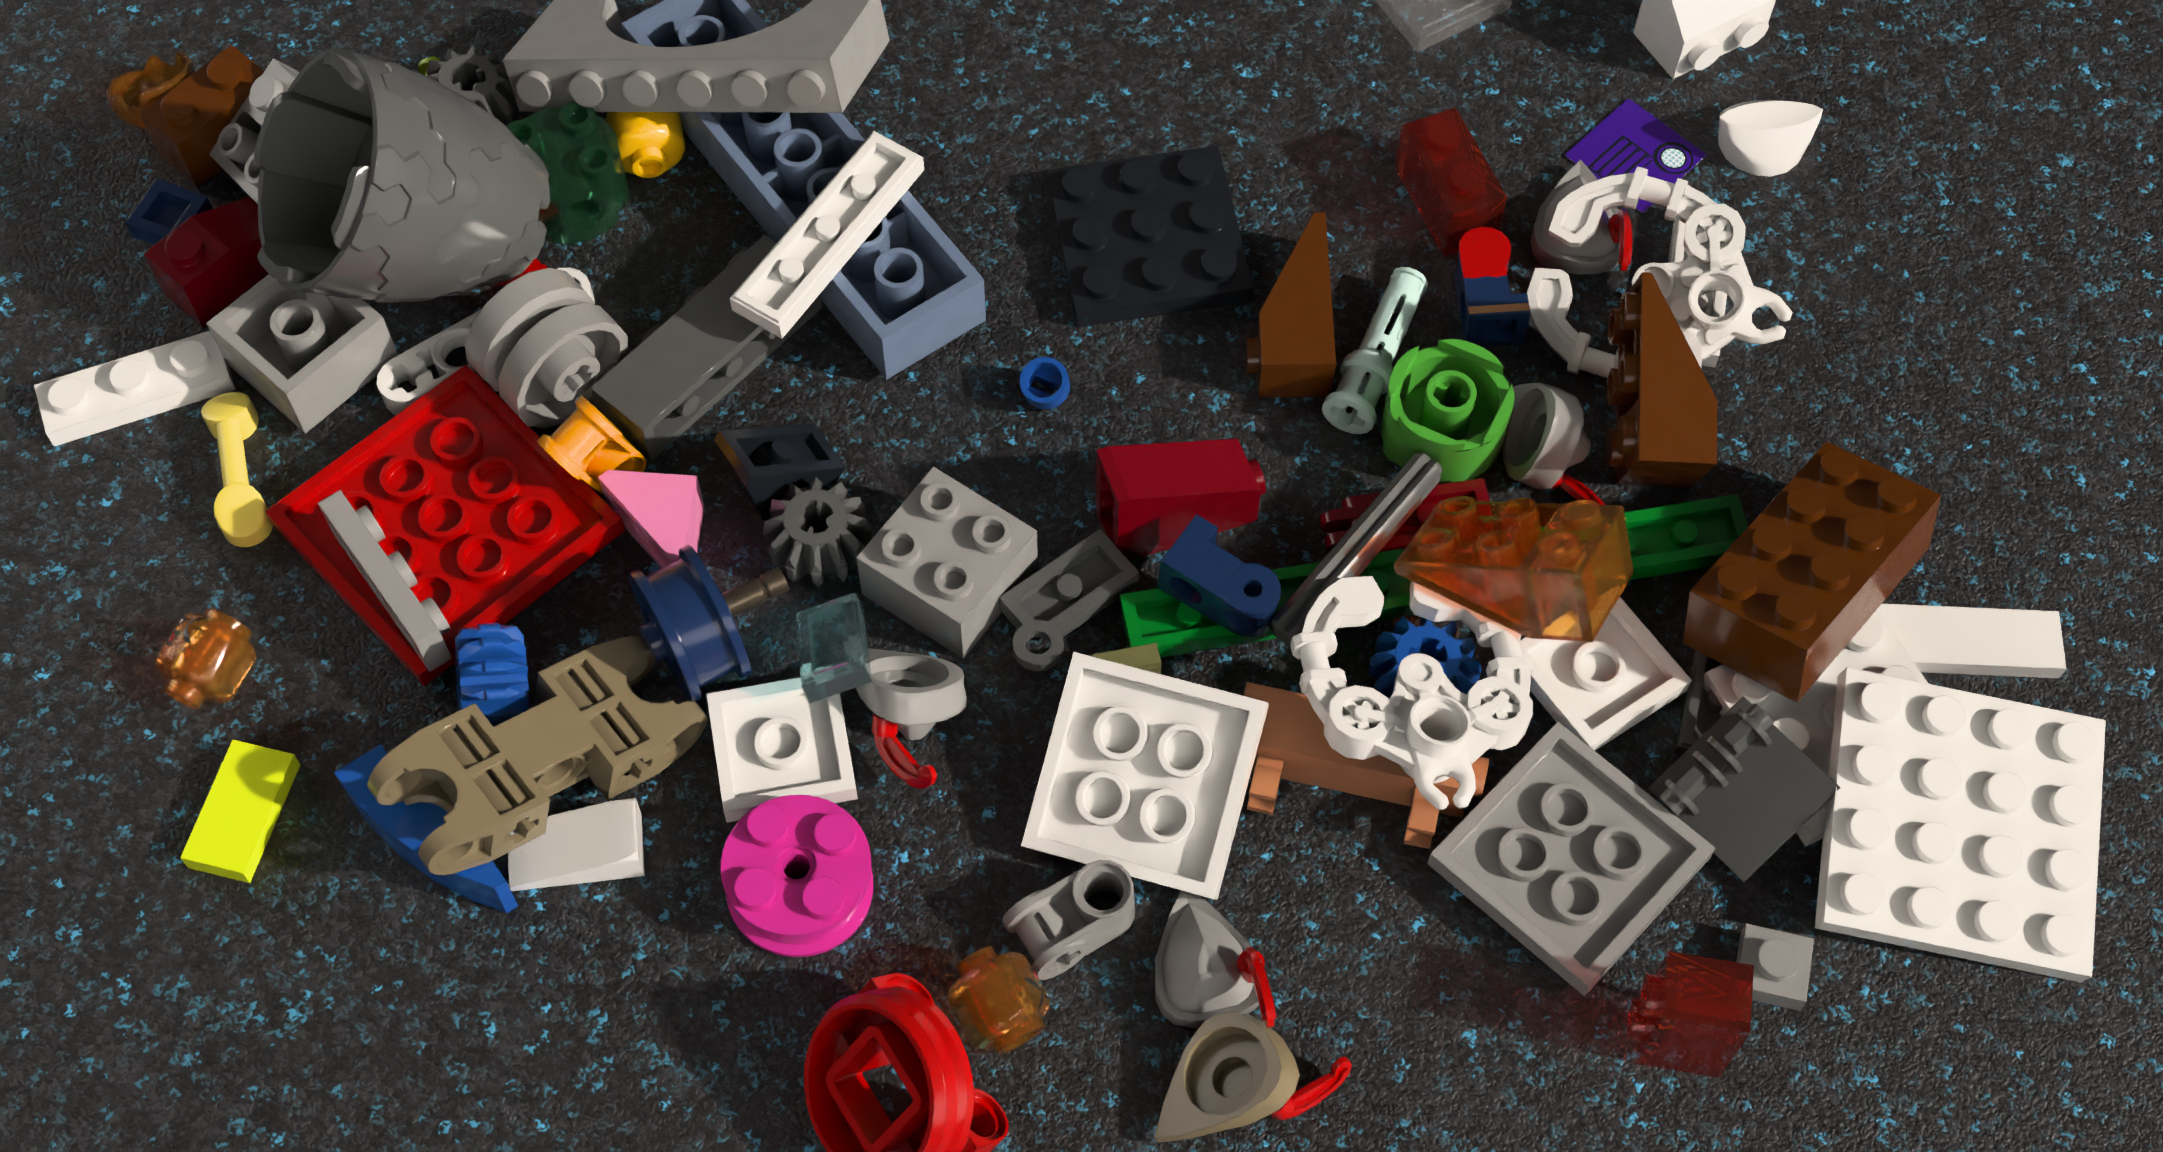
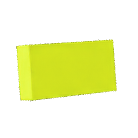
[180,739,300,883]

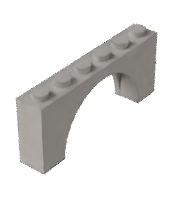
[503,0,890,113]

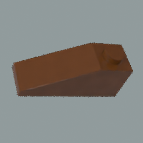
[1245,212,1336,398]

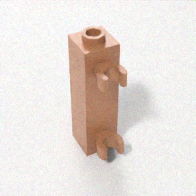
[1243,682,1489,849]

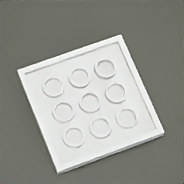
[1815,667,2106,982]

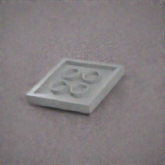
[1427,722,1715,996]

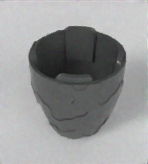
[254,47,550,303]

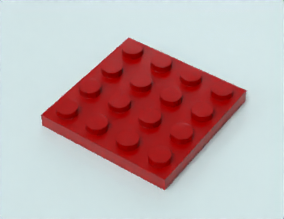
[265,364,625,687]

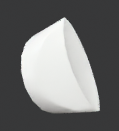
[1718,100,1823,177]

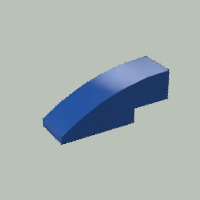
[334,744,518,913]

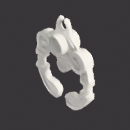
[1527,166,1793,383]
[1291,572,1534,810]

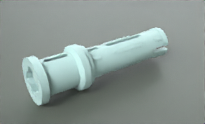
[1322,267,1428,434]

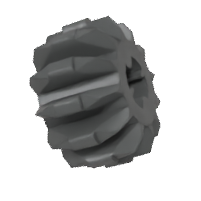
[427,44,519,131]
[763,477,872,589]

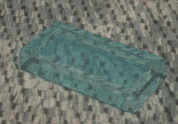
[796,593,872,703]

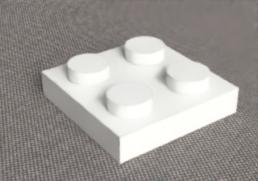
[1519,585,1692,751]
[706,671,858,823]

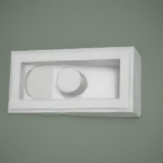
[508,798,645,891]

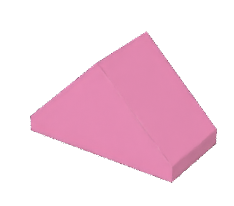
[598,470,705,568]

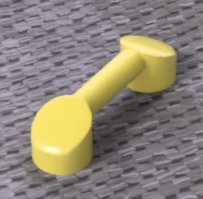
[201,392,273,547]

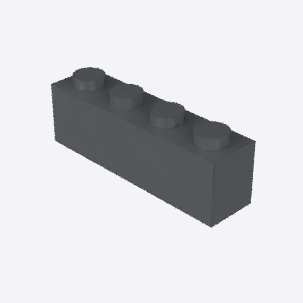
[590,235,822,462]

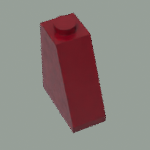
[1095,438,1266,561]

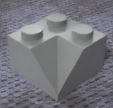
[206,274,398,434]

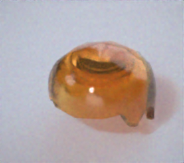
[106,51,195,130]

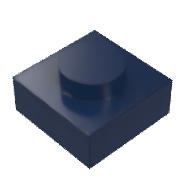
[125,178,213,245]

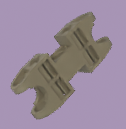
[367,636,708,875]

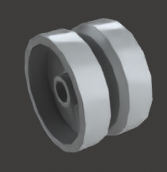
[465,268,628,429]

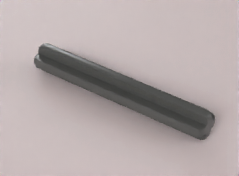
[1271,453,1442,647]

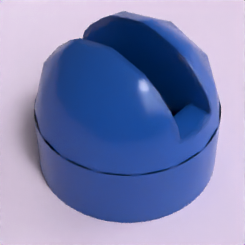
[1019,357,1070,410]

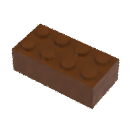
[1683,441,1941,703]

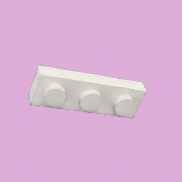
[34,331,236,446]

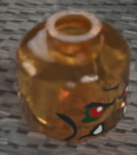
[155,608,257,710]
[947,946,1050,1055]

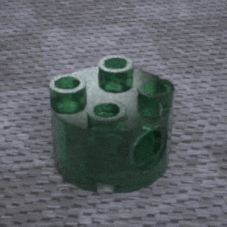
[507,101,630,244]

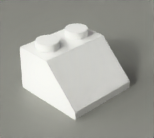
[1633,0,1776,79]

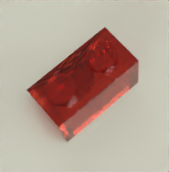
[1395,107,1507,256]
[1627,951,1754,1078]

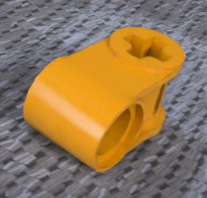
[537,395,646,496]

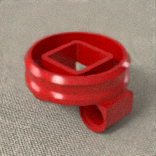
[804,973,1009,1152]

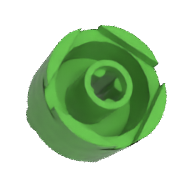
[1381,339,1515,484]

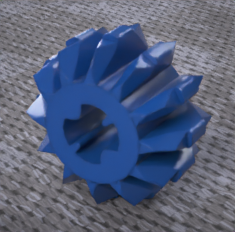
[1368,616,1481,698]
[454,623,529,727]

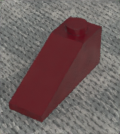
[143,196,269,328]

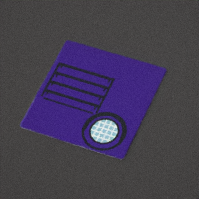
[1565,99,1706,213]

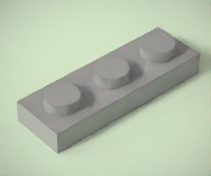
[318,490,452,672]

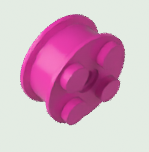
[721,795,874,958]

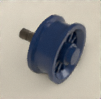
[628,545,789,702]

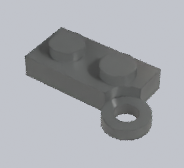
[999,529,1140,671]

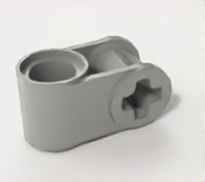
[1002,860,1135,980]

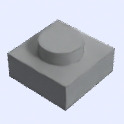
[1732,923,1814,1011]

